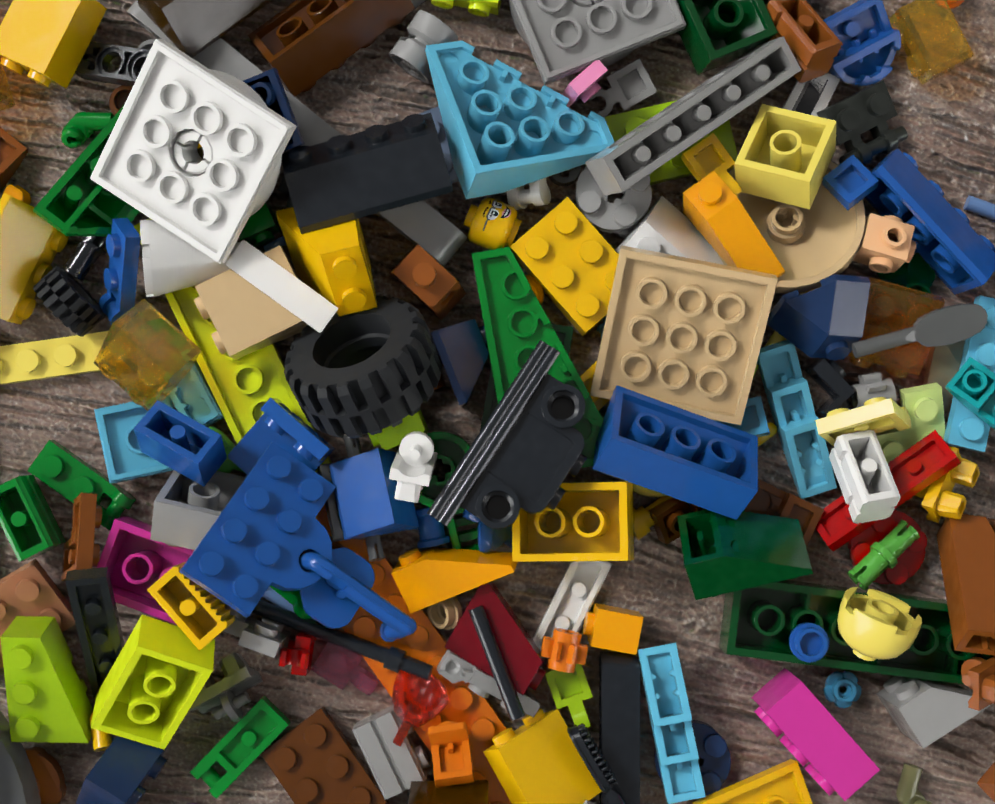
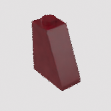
[444,582,547,695]

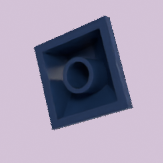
[431,319,489,407]

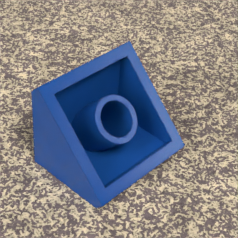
[329,448,419,540]

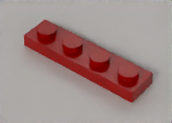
[816,430,961,552]

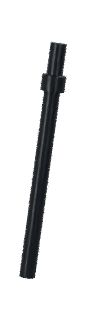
[252,599,433,680]

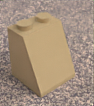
[194,245,308,360]

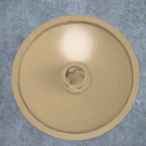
[717,161,865,294]

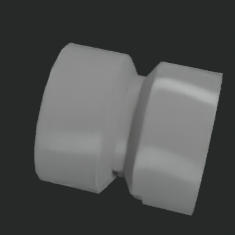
[389,10,458,83]

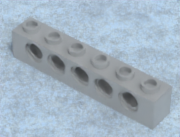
[585,36,801,196]

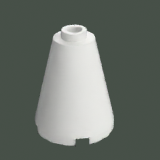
[140,219,241,297]

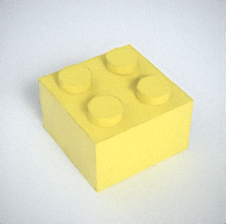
[734,104,836,210]

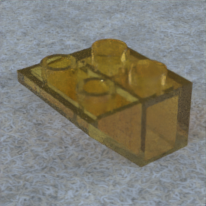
[94,299,202,411]

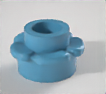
[824,671,861,708]

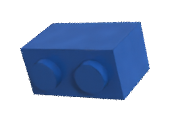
[134,400,227,487]

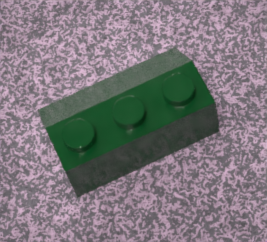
[676,0,778,75]

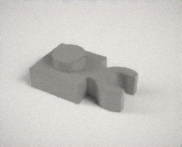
[588,58,657,117]

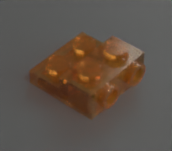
[847,277,945,378]

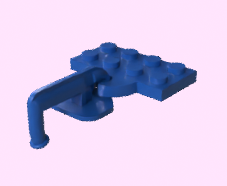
[179,441,417,642]

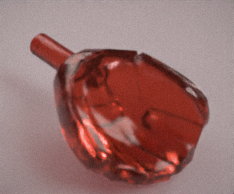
[392,670,449,746]

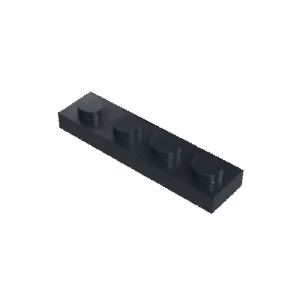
[65,567,125,698]

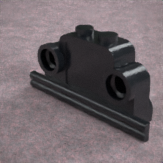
[427,340,588,529]

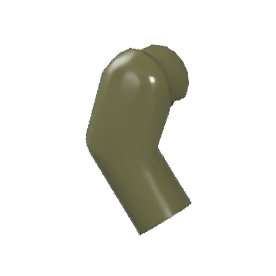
[896,763,932,804]

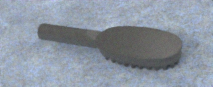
[852,303,988,358]

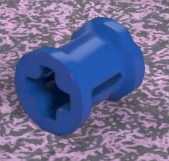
[416,507,451,548]

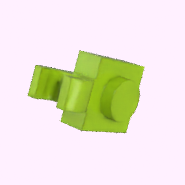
[545,664,593,728]

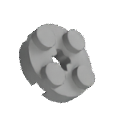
[575,166,652,233]

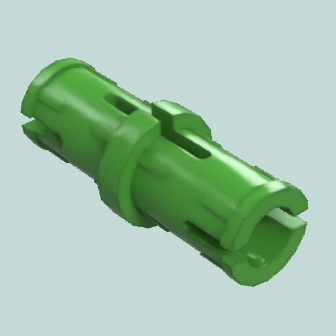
[847,520,920,591]

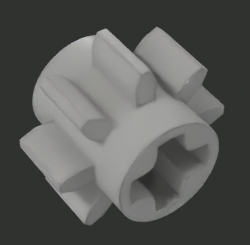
[851,372,897,409]

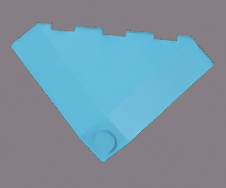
[425,41,615,199]

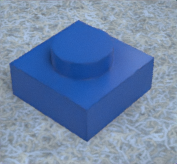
[822,155,879,210]

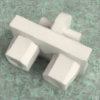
[389,431,438,503]

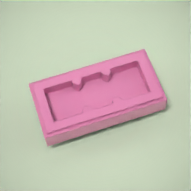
[562,60,608,108]

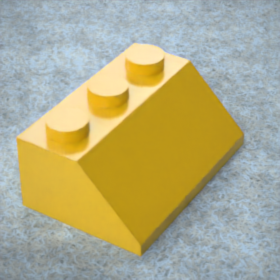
[0,193,69,325]

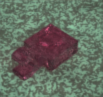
[311,642,380,696]

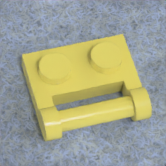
[815,397,911,446]

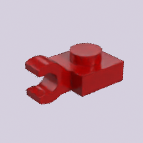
[278,631,316,676]

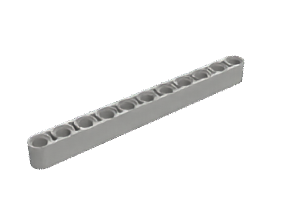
[127,0,467,267]

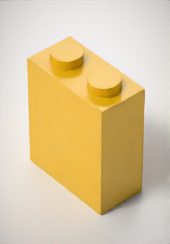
[0,0,107,89]
[483,708,602,804]

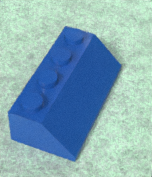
[865,148,995,295]
[593,385,758,520]

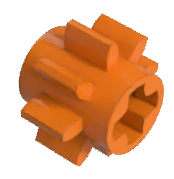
[540,628,589,673]

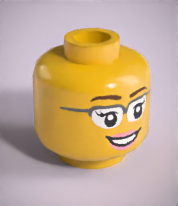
[463,197,522,250]

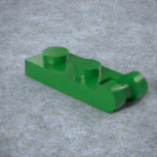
[27,440,136,530]
[189,695,291,799]

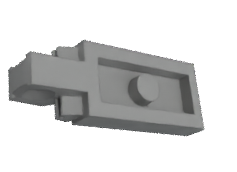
[436,649,540,718]

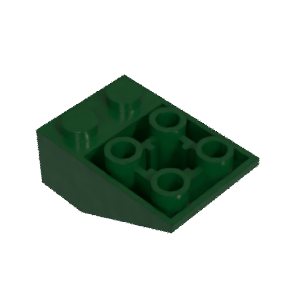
[677,509,813,600]

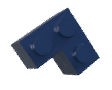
[76,736,168,804]

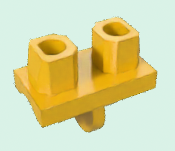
[915,445,980,523]

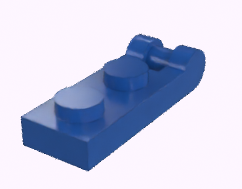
[99,218,141,331]

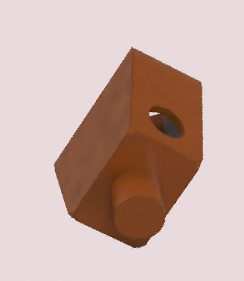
[389,244,466,321]

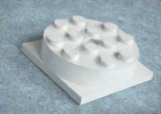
[90,39,297,264]

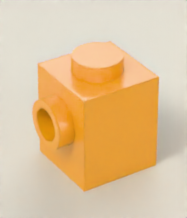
[583,603,644,655]

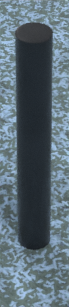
[469,605,525,721]

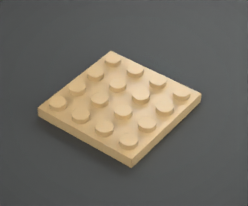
[590,245,778,425]

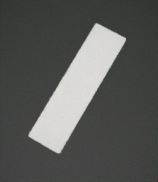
[225,240,338,333]

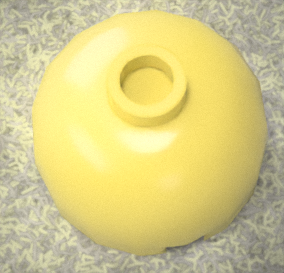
[837,587,922,661]

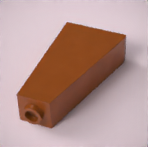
[936,513,995,656]

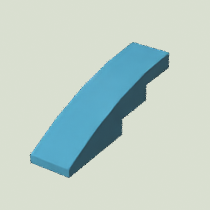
[757,340,837,499]
[638,642,706,804]

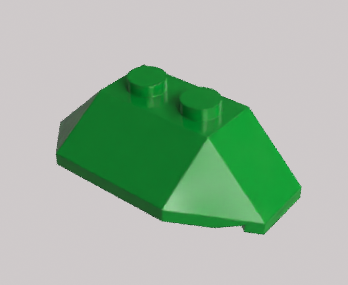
[33,104,140,237]

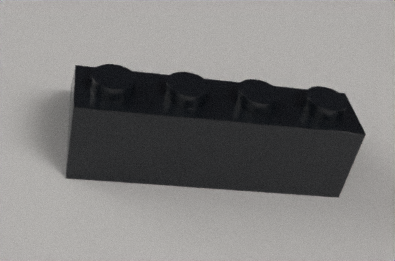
[282,113,454,234]

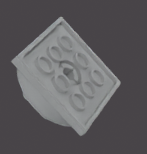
[509,0,686,85]

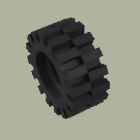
[33,266,106,337]

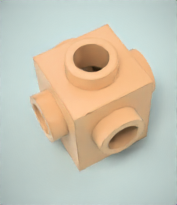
[852,213,916,273]

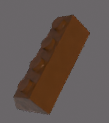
[248,0,415,97]

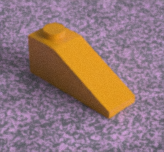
[683,171,785,278]
[391,547,518,613]

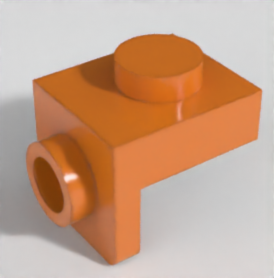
[428,721,474,788]

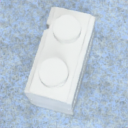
[829,430,901,524]

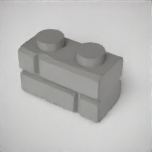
[352,704,431,800]

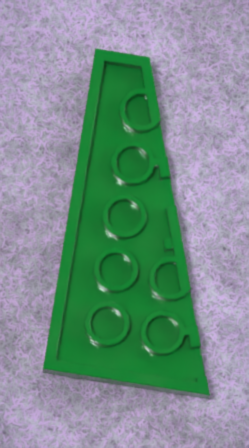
[471,247,603,468]

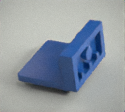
[228,397,335,475]

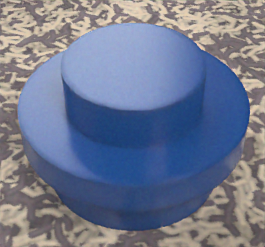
[789,622,829,663]

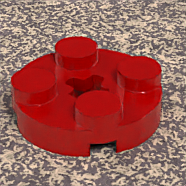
[847,510,927,585]

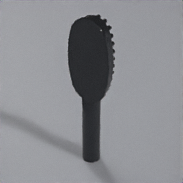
[567,723,626,804]

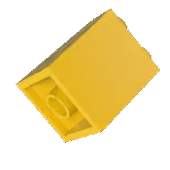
[276,207,378,316]

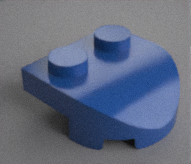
[823,0,901,86]

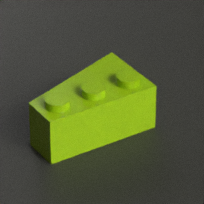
[0,616,93,743]

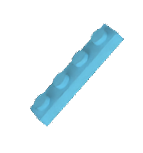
[943,295,995,452]

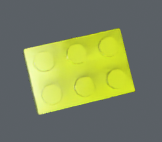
[91,614,215,750]

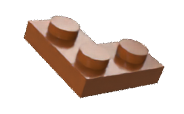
[61,493,102,582]

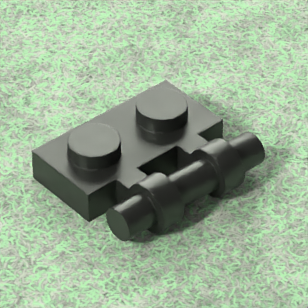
[817,80,908,165]

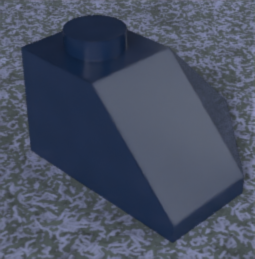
[767,274,871,360]

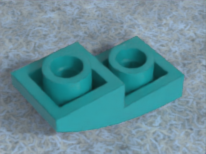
[945,357,995,429]

